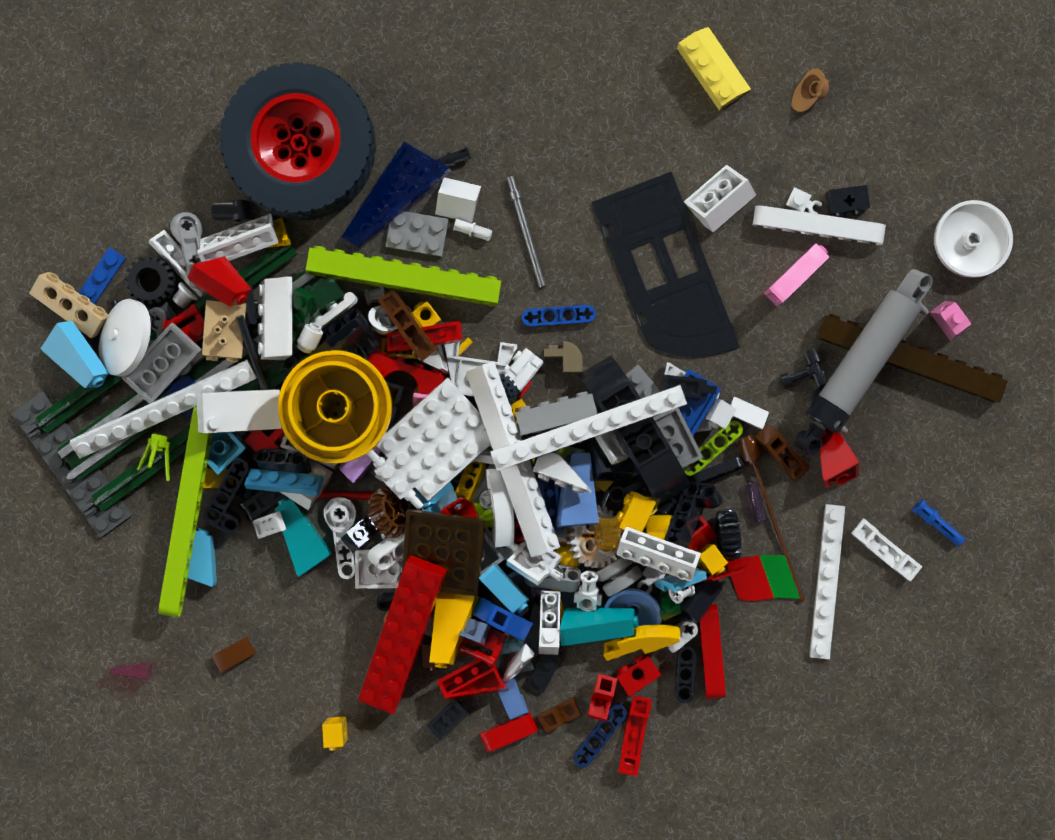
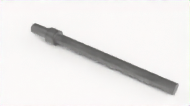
[506,176,546,288]

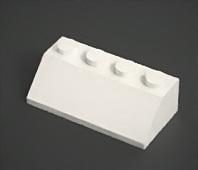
[258,277,292,360]

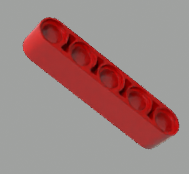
[698,604,726,700]

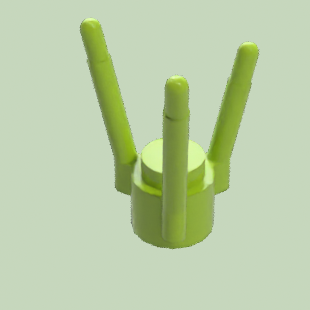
[137,434,170,482]

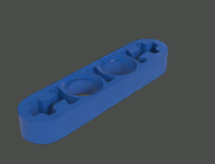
[522,305,596,327]

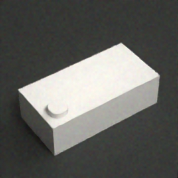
[196,389,281,433]

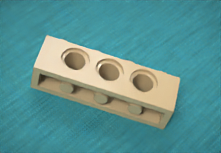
[29,272,108,338]

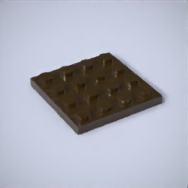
[402,509,485,596]

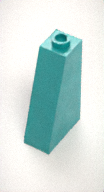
[275,497,333,576]
[559,608,639,646]

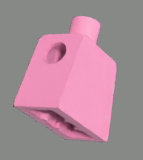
[929,301,971,341]

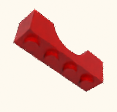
[368,350,446,395]

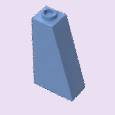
[555,450,599,528]

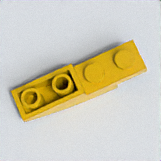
[603,624,680,661]

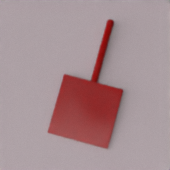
[693,564,748,585]

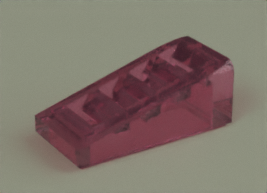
[109,662,154,680]

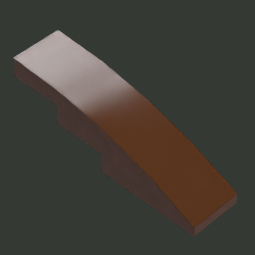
[378,289,437,361]

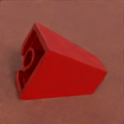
[187,256,251,307]
[820,429,859,488]

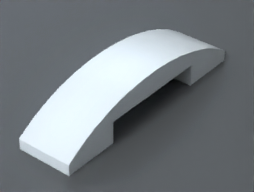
[486,469,514,547]
[851,518,922,582]

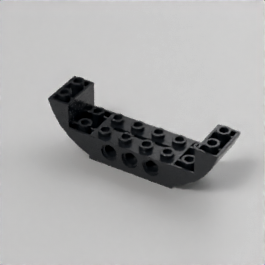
[578,355,691,506]

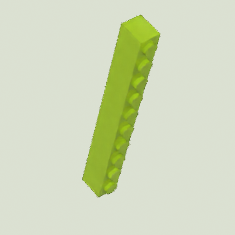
[306,246,501,307]

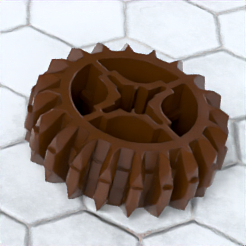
[367,486,414,538]

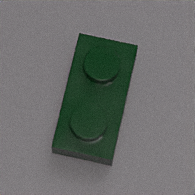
[658,589,681,621]

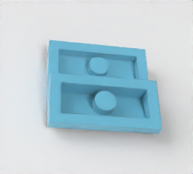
[654,568,707,592]

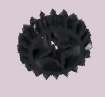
[715,509,742,561]

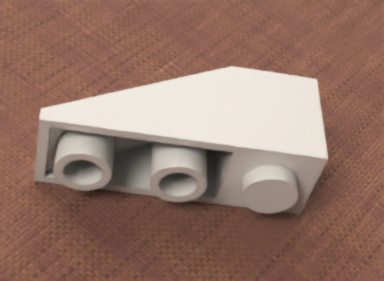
[533,452,592,494]
[539,591,560,655]

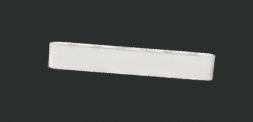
[752,206,886,245]

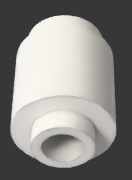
[297,323,323,353]

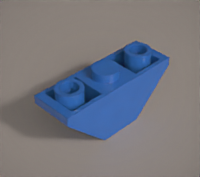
[473,597,533,641]

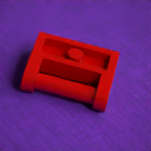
[163,304,205,344]
[458,628,507,668]

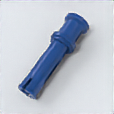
[912,499,965,547]

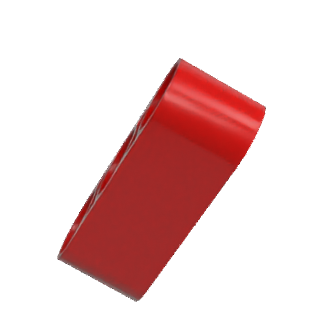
[479,712,538,752]

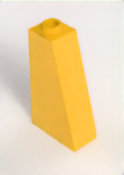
[429,592,479,668]

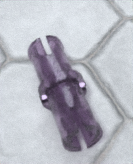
[745,482,767,522]

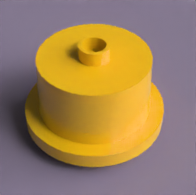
[278,350,392,463]

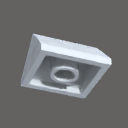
[435,177,481,223]

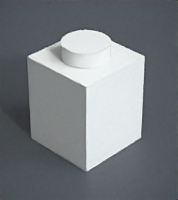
[704,399,736,430]

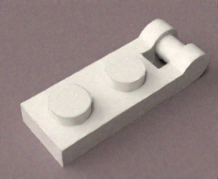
[312,292,358,331]

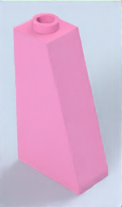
[764,244,829,306]

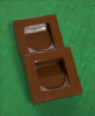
[211,636,256,673]
[537,696,582,733]

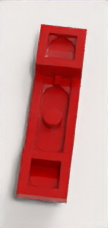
[618,695,652,776]

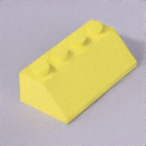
[677,27,751,111]

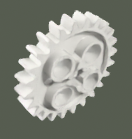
[566,505,623,568]

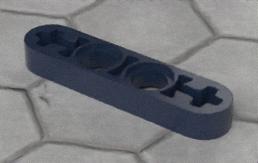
[574,703,627,768]

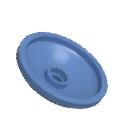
[604,588,662,626]

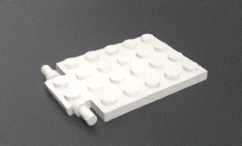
[366,377,491,510]

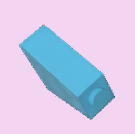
[188,527,217,587]
[479,565,529,613]

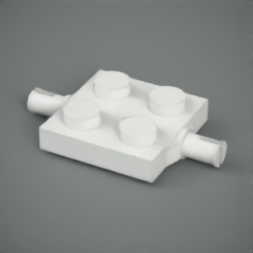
[506,541,563,586]

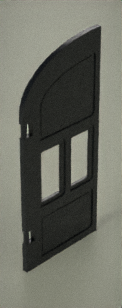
[591,172,740,357]

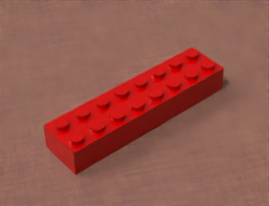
[358,555,448,715]

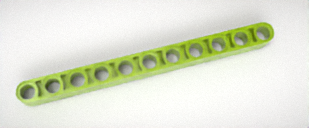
[159,405,213,618]

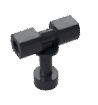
[780,349,828,389]

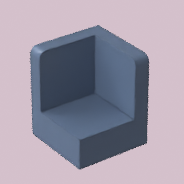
[459,618,491,645]

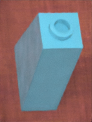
[41,321,109,388]

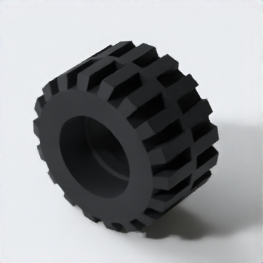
[125,256,178,307]

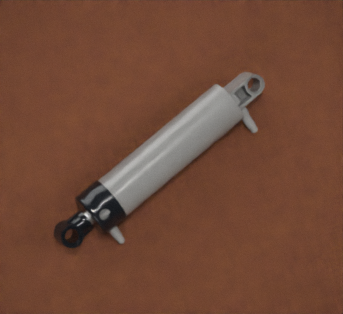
[795,269,933,455]

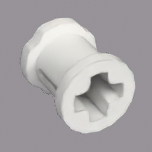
[669,585,695,604]

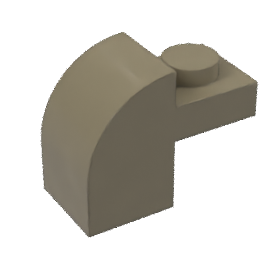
[544,341,582,373]

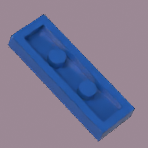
[78,247,127,305]

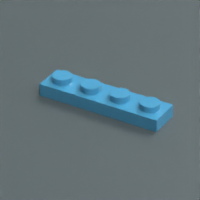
[244,468,324,496]

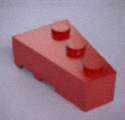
[437,653,509,701]

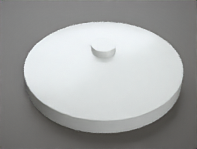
[934,200,1013,278]
[99,299,151,377]

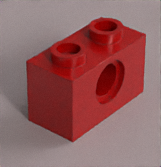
[616,654,661,697]

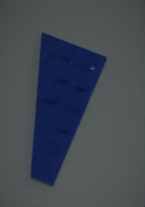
[342,141,452,248]

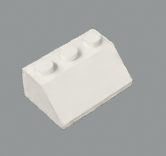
[684,165,756,232]

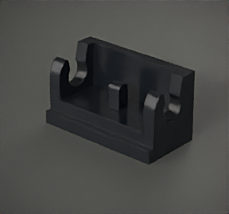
[427,699,471,740]

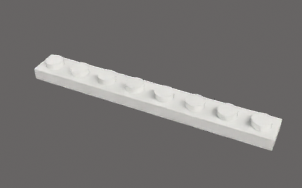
[809,504,845,659]

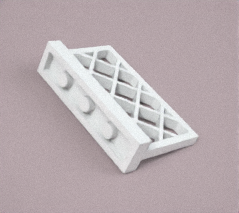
[197,214,278,262]

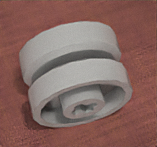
[595,556,643,597]

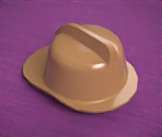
[791,68,829,112]

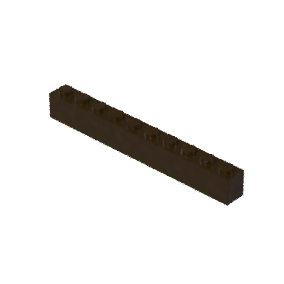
[816,314,1008,403]

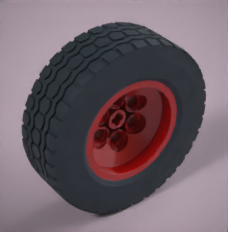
[220,62,376,220]

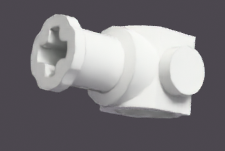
[574,571,602,611]

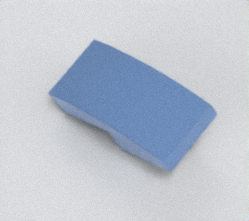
[498,677,529,720]

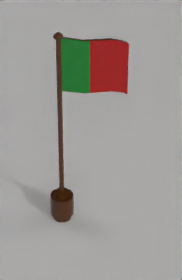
[727,435,805,602]

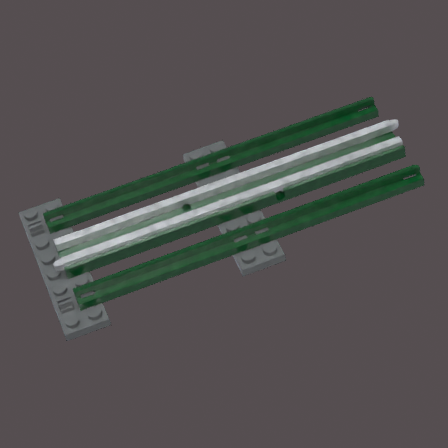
[12,245,338,538]

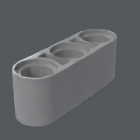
[524,565,582,592]

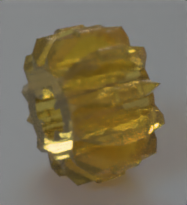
[593,518,621,551]

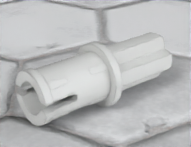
[453,219,492,241]

